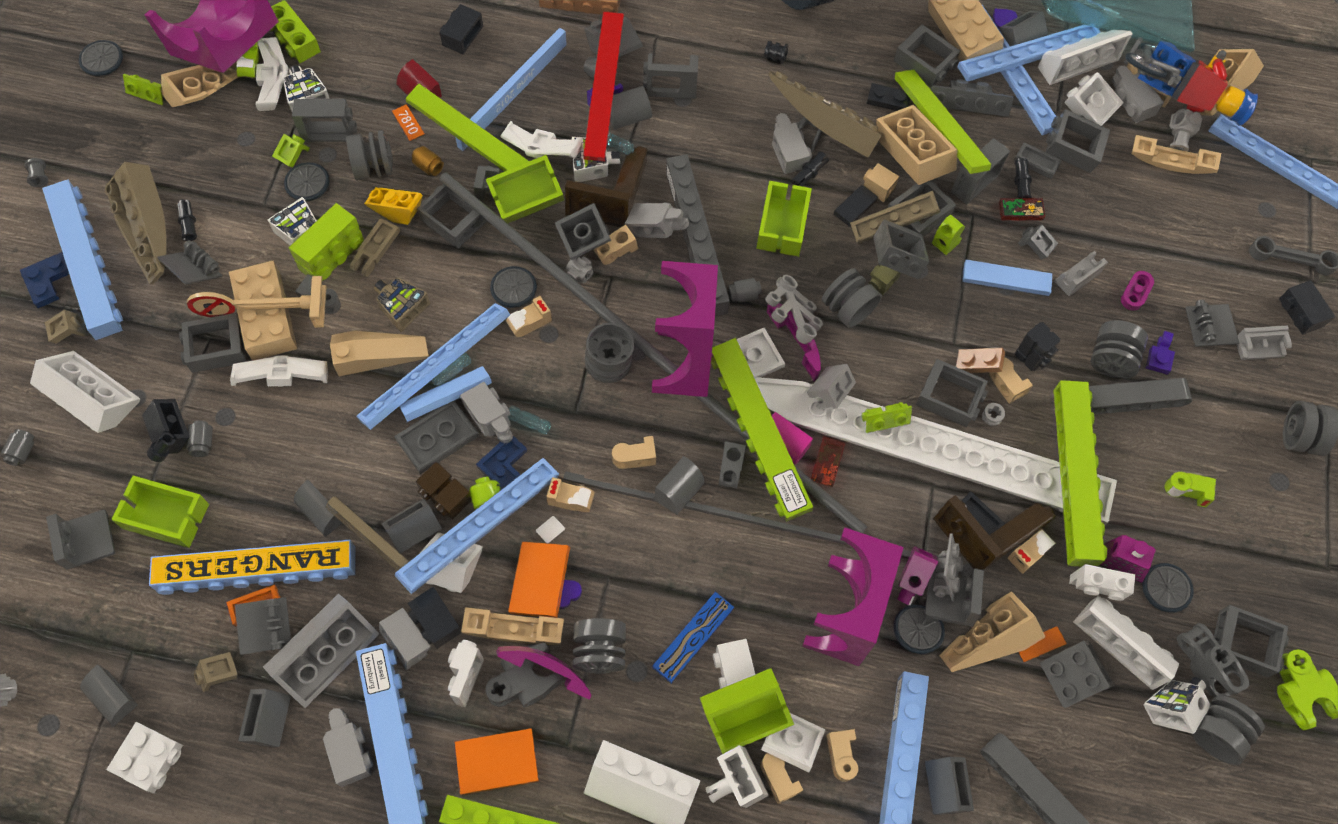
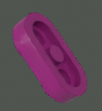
[1121,271,1154,311]

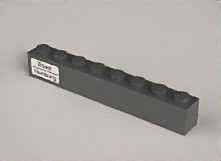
[666,154,730,316]

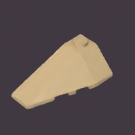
[1199,49,1264,116]
[161,61,238,107]
[330,331,429,377]
[939,591,1045,672]

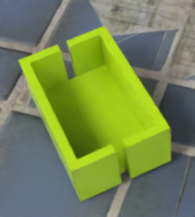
[486,155,564,224]
[756,181,812,257]
[288,203,364,281]
[111,476,209,548]
[700,668,794,754]

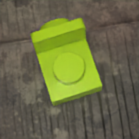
[272,134,310,168]

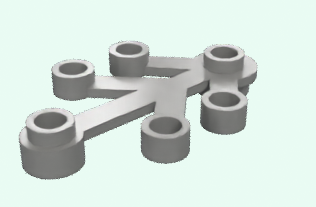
[765,275,823,344]

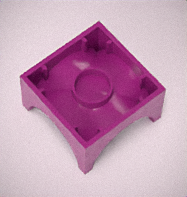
[144,0,279,73]
[652,261,718,397]
[802,527,904,666]

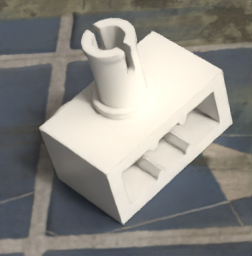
[706,745,769,808]

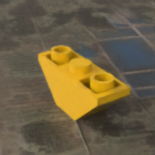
[364,187,423,225]

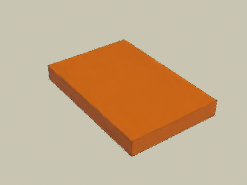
[508,542,570,618]
[455,728,539,795]

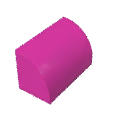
[772,412,813,465]

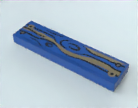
[652,592,734,684]

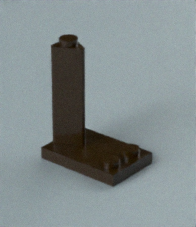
[565,146,648,227]
[933,495,1056,571]

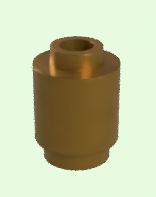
[412,146,444,176]

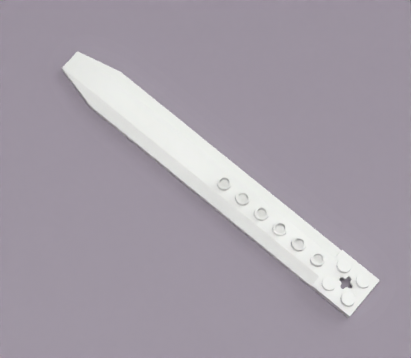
[755,377,1117,525]

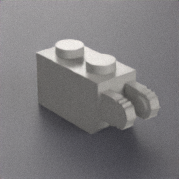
[1111,65,1164,123]
[772,113,812,174]
[625,203,690,238]
[460,382,513,444]
[323,708,373,787]

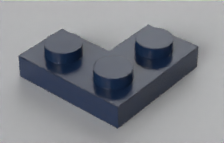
[20,252,70,308]
[476,436,527,490]

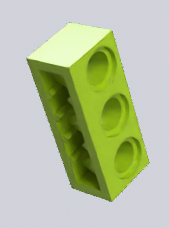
[269,0,321,63]

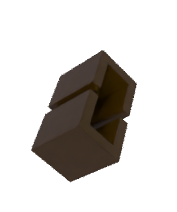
[416,462,472,519]

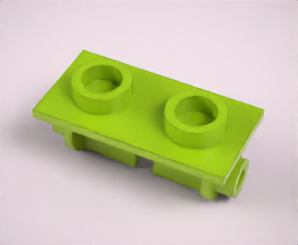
[123,74,163,105]
[861,402,912,433]

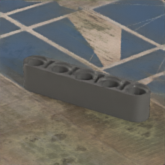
[1089,378,1193,415]
[980,733,1090,824]

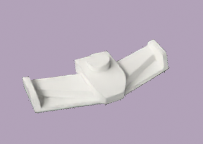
[256,37,288,111]
[500,121,583,158]
[230,355,328,387]

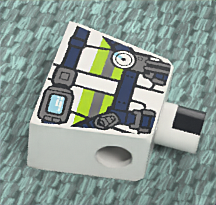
[283,65,330,111]
[572,137,620,182]
[268,197,316,246]
[1143,677,1210,734]

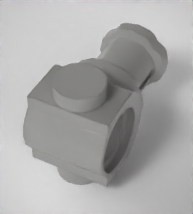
[1169,109,1202,152]

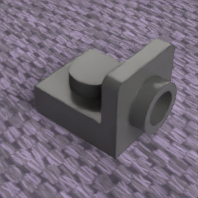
[473,166,500,200]
[1018,225,1058,260]

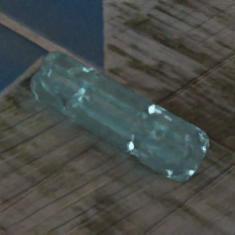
[607,132,634,155]
[432,353,472,387]
[508,406,551,434]

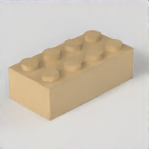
[928,0,1004,61]
[876,105,957,185]
[229,260,297,360]

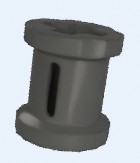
[25,158,48,187]

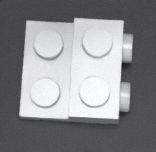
[1064,72,1124,126]
[1069,564,1135,601]
[448,640,484,707]
[106,722,183,793]

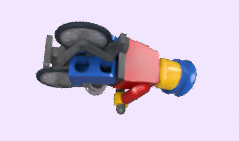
[1124,37,1258,126]

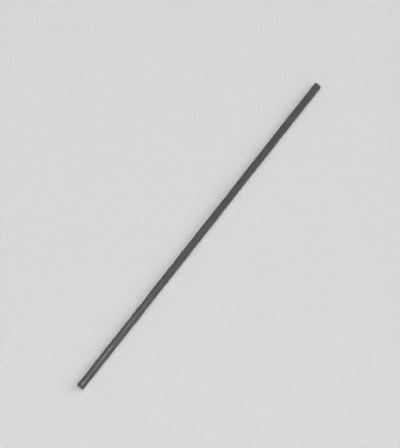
[439,172,867,533]

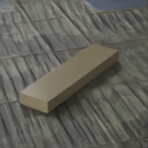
[850,191,940,244]

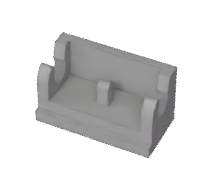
[1054,251,1108,296]
[1236,325,1292,360]
[807,364,856,409]
[379,608,431,670]

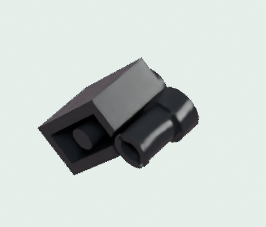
[142,399,190,462]

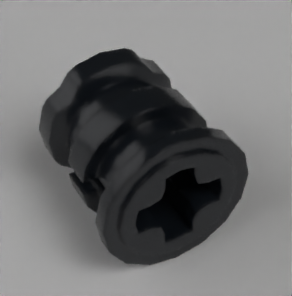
[764,40,789,64]

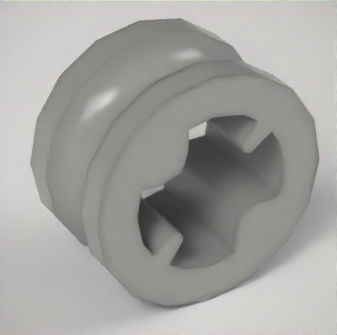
[982,403,1005,426]

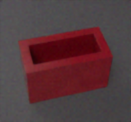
[397,59,442,98]

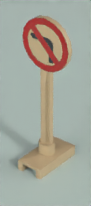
[187,276,327,328]

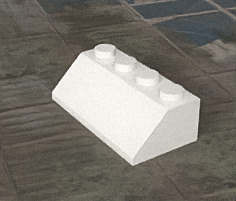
[1038,30,1132,85]
[30,351,140,433]
[1073,595,1179,690]
[584,740,700,824]

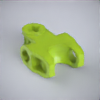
[1277,649,1338,731]

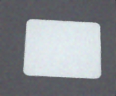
[536,516,565,543]

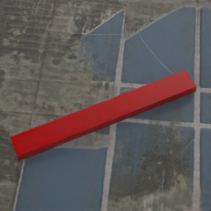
[583,12,624,162]

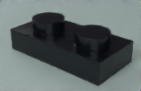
[866,83,910,111]

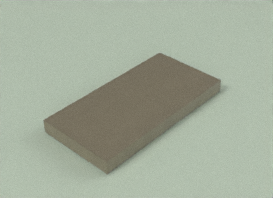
[325,496,409,571]

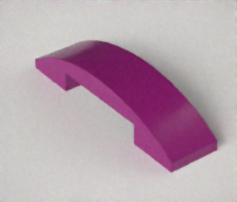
[766,303,821,381]
[496,646,592,700]

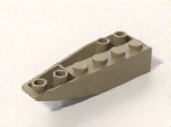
[768,71,882,157]
[105,162,166,284]

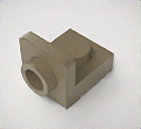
[45,310,87,344]
[194,652,238,692]

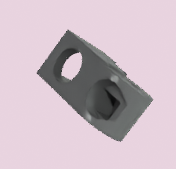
[295,274,341,314]
[719,441,746,489]

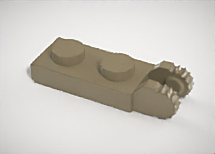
[350,219,400,277]

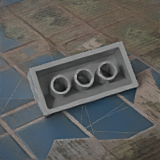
[263,594,379,708]

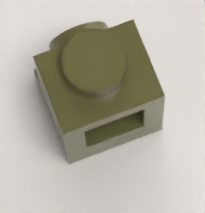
[868,265,901,295]

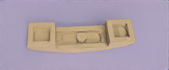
[1131,135,1221,174]
[461,607,564,645]

